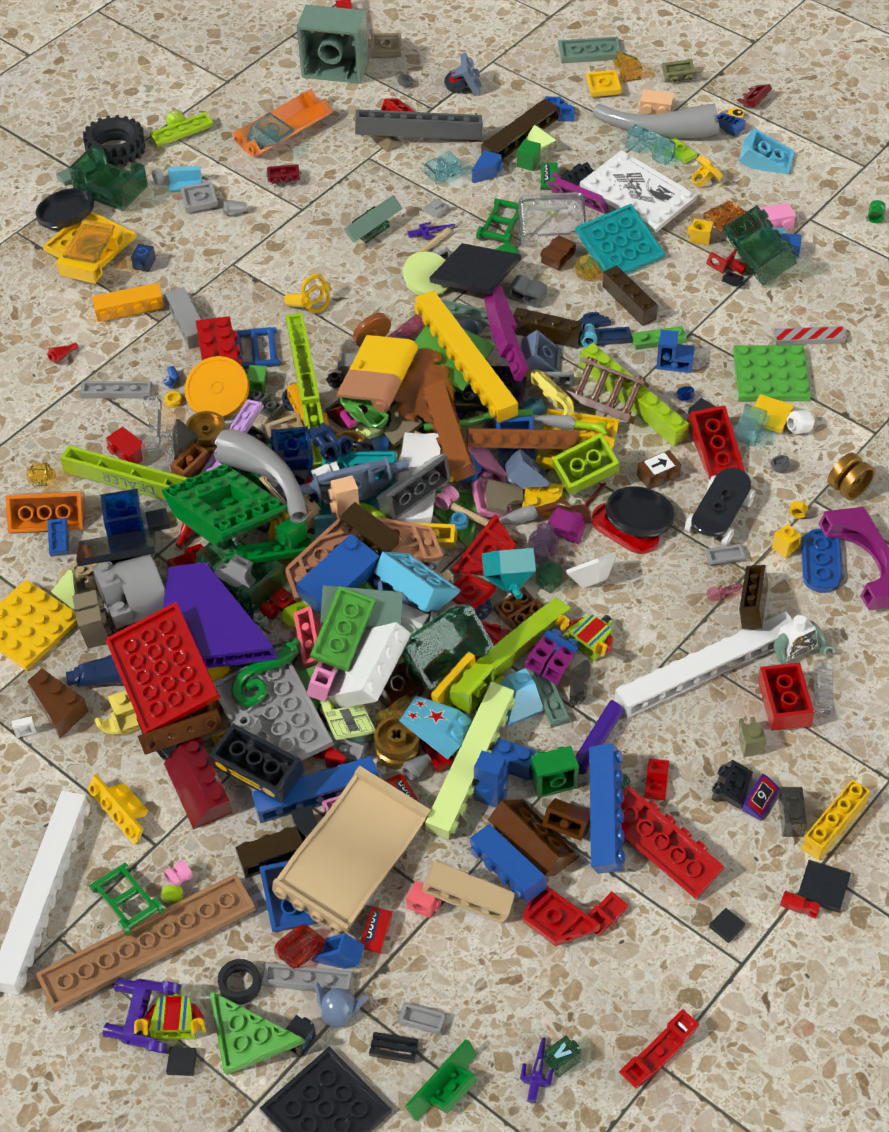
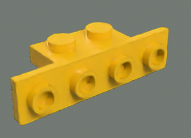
[88,774,148,844]

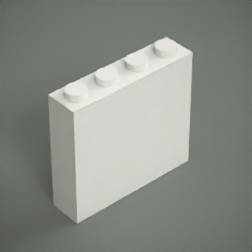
[327,622,411,709]

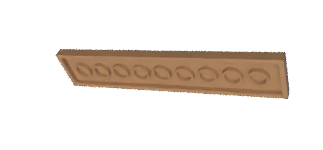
[35,873,256,1013]

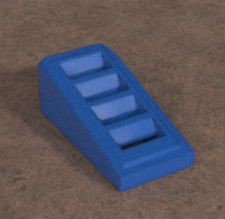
[717,112,746,136]

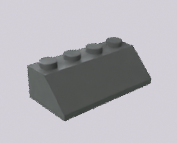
[376,454,451,520]

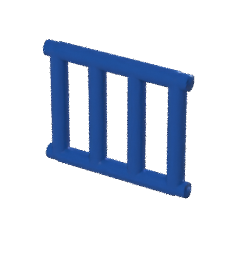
[235,327,280,369]

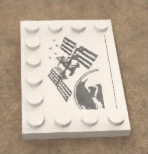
[580,150,697,233]

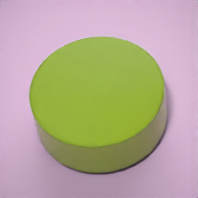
[161,885,183,904]

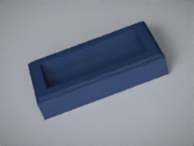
[595,327,632,346]

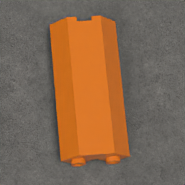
[233,88,333,157]

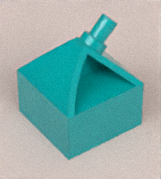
[482,548,536,600]

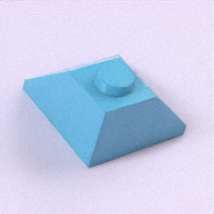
[499,668,544,727]

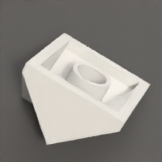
[566,552,616,588]

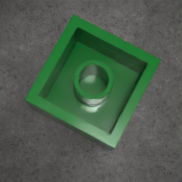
[530,746,579,798]

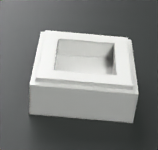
[11,716,37,738]

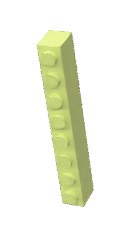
[425,682,516,840]

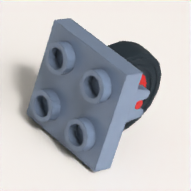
[444,52,481,96]

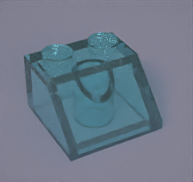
[247,112,295,148]

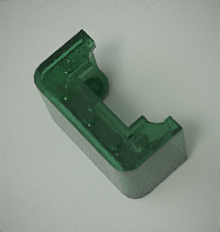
[69,145,148,211]
[723,205,798,286]
[196,538,286,613]
[400,604,494,690]

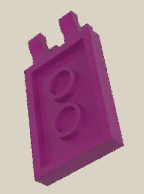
[547,172,609,214]

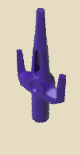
[407,222,455,239]
[520,1037,554,1104]

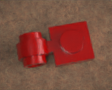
[260,587,297,619]

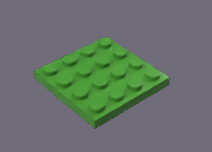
[733,345,811,402]

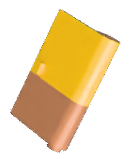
[337,335,418,412]

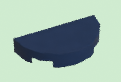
[578,312,611,330]

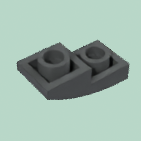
[246,390,286,420]

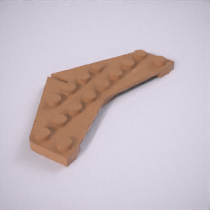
[286,517,443,602]

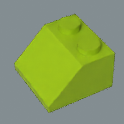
[449,663,494,715]

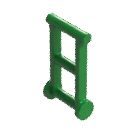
[476,198,527,244]
[88,862,165,936]

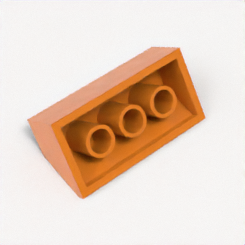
[5,490,86,533]

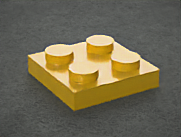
[585,70,622,97]
[522,483,564,517]

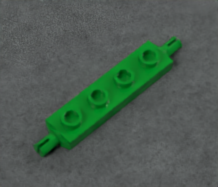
[225,534,316,564]

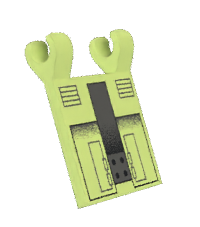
[320,699,375,740]

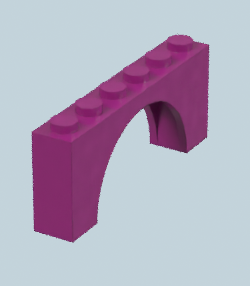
[819,507,889,610]

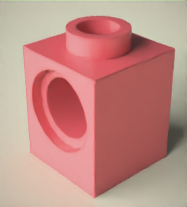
[406,881,441,918]

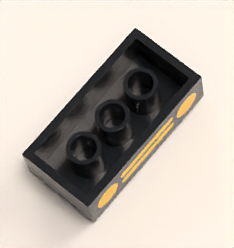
[209,723,305,803]

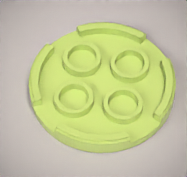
[402,252,449,295]

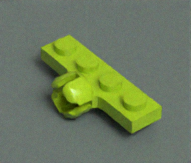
[150,110,213,147]

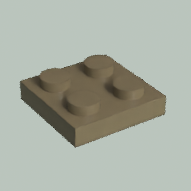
[370,33,401,57]

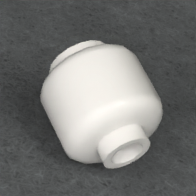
[786,409,815,434]

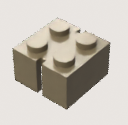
[72,590,112,649]

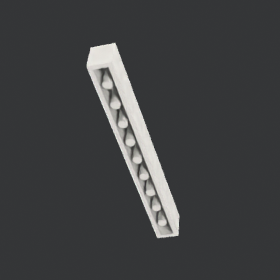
[615,611,793,718]
[0,791,90,995]

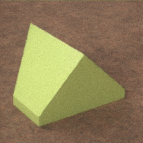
[526,125,556,149]
[51,568,78,609]

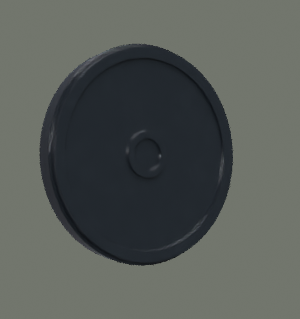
[35,188,94,229]
[605,486,674,538]

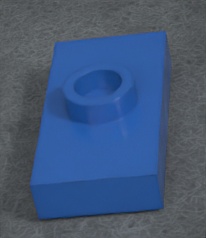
[48,518,69,557]

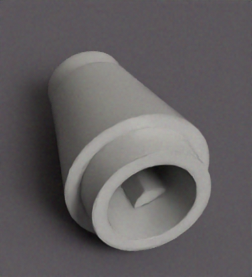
[223,199,247,216]
[401,753,432,781]

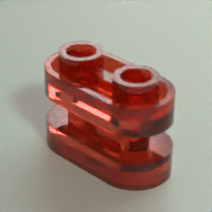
[274,924,324,969]

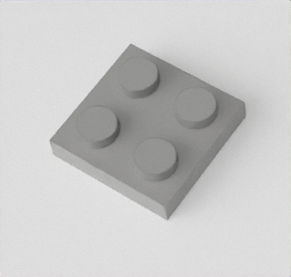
[180,181,218,213]

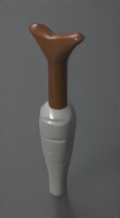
[499,494,572,525]

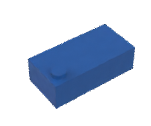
[296,534,380,614]

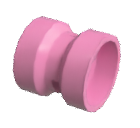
[434,484,459,511]
[163,860,193,886]

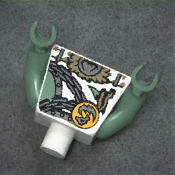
[774,615,835,665]

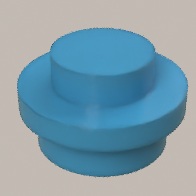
[450,512,469,530]

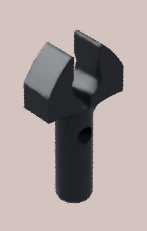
[352,438,374,452]

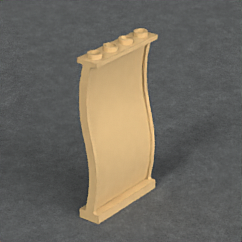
[272,766,431,935]

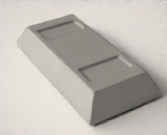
[704,544,747,566]
[397,1002,447,1035]

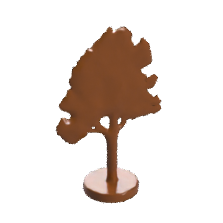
[352,313,455,424]

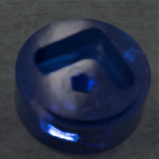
[676,386,695,401]

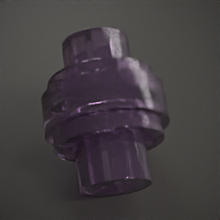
[528,523,559,564]

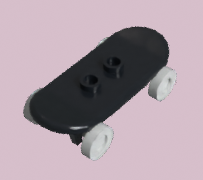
[684,468,756,546]

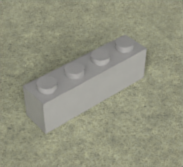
[165,287,203,349]

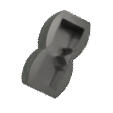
[508,275,548,308]

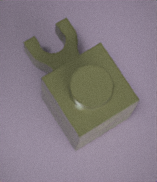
[739,717,767,757]

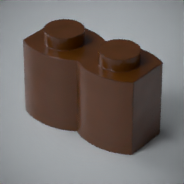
[540,235,576,270]

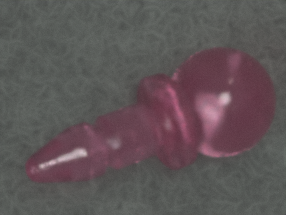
[706,584,743,601]

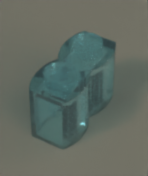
[424,151,462,184]
[734,404,769,447]

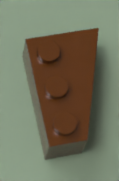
[27,668,89,738]

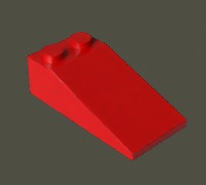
[687,405,745,480]

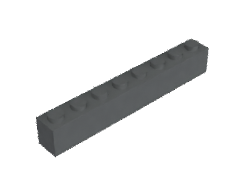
[355,109,483,141]

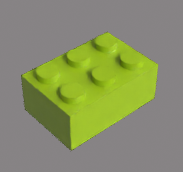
[552,433,619,496]

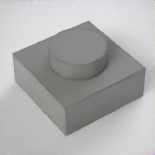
[425,199,448,219]

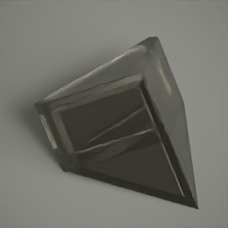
[172,419,199,460]

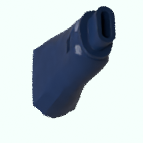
[66,655,123,687]

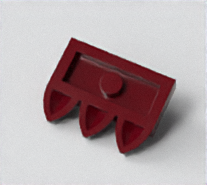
[737,84,772,107]
[267,164,300,184]

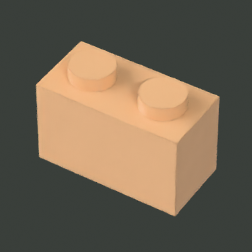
[639,89,674,115]
[328,476,359,519]

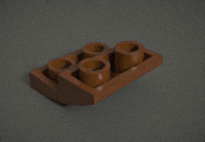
[493,587,543,629]

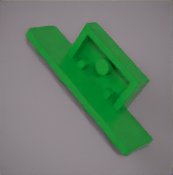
[405,1039,478,1121]

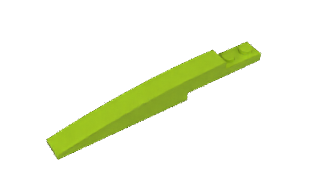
[285,312,324,469]
[443,597,571,709]

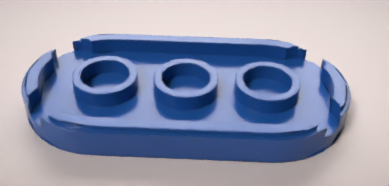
[801,529,842,593]

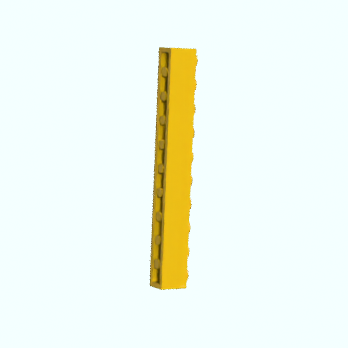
[414,290,518,423]

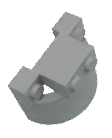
[92,554,165,629]

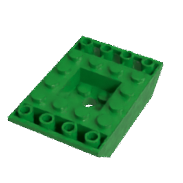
[162,464,287,546]

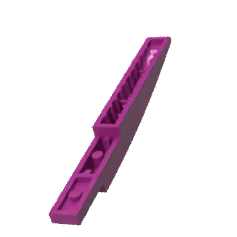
[484,284,529,382]

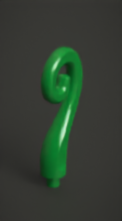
[231,638,301,707]

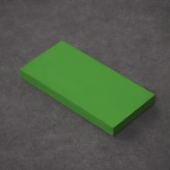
[310,586,376,672]

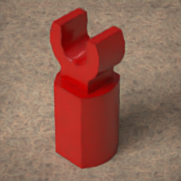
[780,890,820,919]

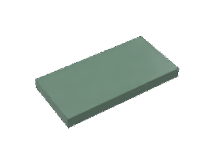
[558,36,622,63]
[320,585,403,629]

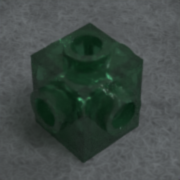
[536,558,564,594]

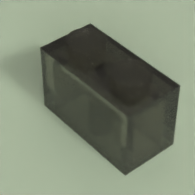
[778,787,807,837]

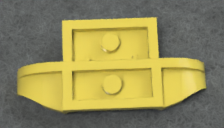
[525,369,574,416]
[95,690,141,736]

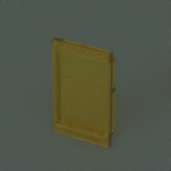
[63,220,115,263]

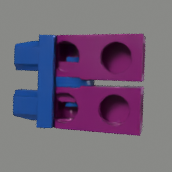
[524,628,579,685]

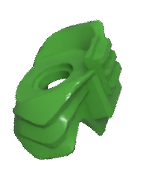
[340,397,389,429]

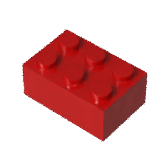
[758,662,814,731]

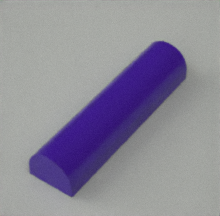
[575,700,624,775]

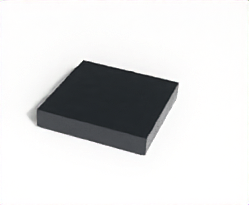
[798,860,851,913]

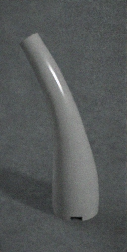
[593,103,719,139]
[214,428,307,523]

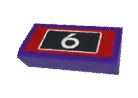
[742,773,780,820]

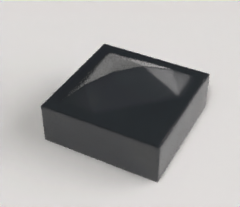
[722,271,744,287]

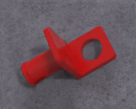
[706,249,747,275]

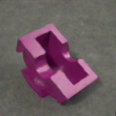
[543,508,586,544]

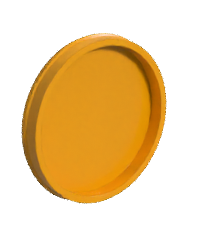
[185,356,249,419]

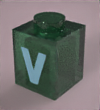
[544,1035,581,1078]

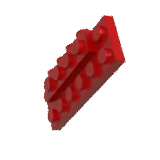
[196,316,242,366]
[621,785,725,900]

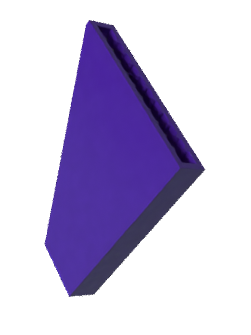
[163,562,278,668]

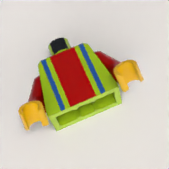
[555,614,614,661]
[134,987,206,1040]

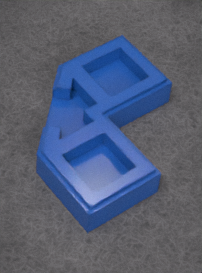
[545,96,575,122]

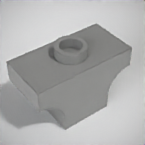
[214,554,256,593]

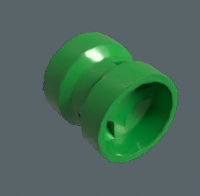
[867,200,886,224]

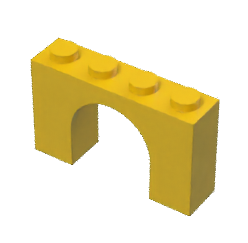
[56,220,125,284]

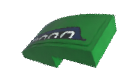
[540,162,558,190]

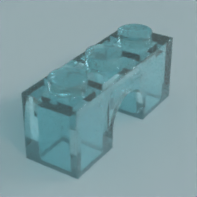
[626,124,676,166]

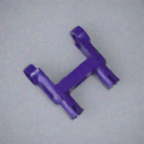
[102,977,182,1054]

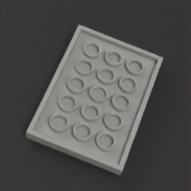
[213,651,334,761]

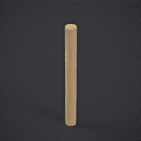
[402,228,451,266]
[450,503,520,542]

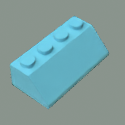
[374,552,460,612]

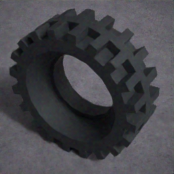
[83,115,146,168]

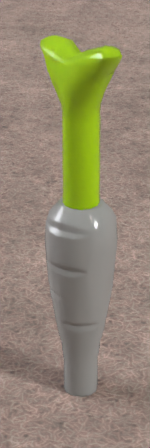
[532,414,607,435]

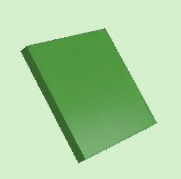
[409,325,495,394]

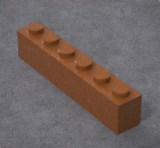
[423,379,477,482]
[467,428,580,449]

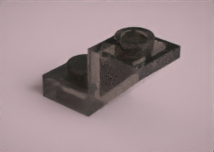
[569,660,591,708]

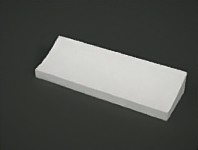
[396,432,441,523]

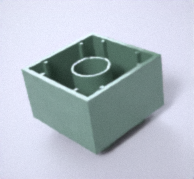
[297,4,369,84]

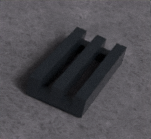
[369,1032,419,1064]

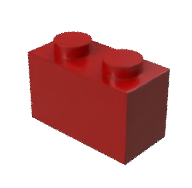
[106,426,149,464]

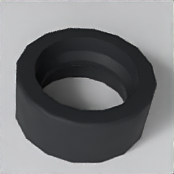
[217,959,261,1005]

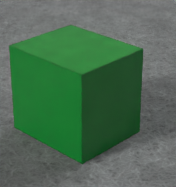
[517,139,541,171]

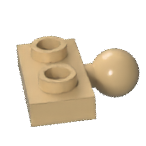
[59,562,99,591]

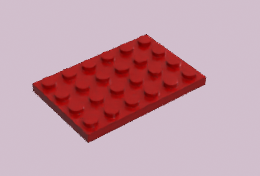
[105,602,220,733]

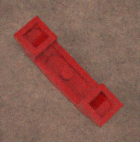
[619,1009,700,1089]

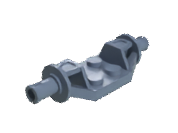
[299,457,409,502]

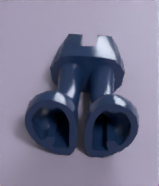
[308,422,353,462]

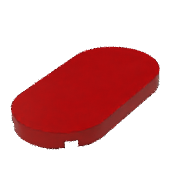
[592,503,660,554]

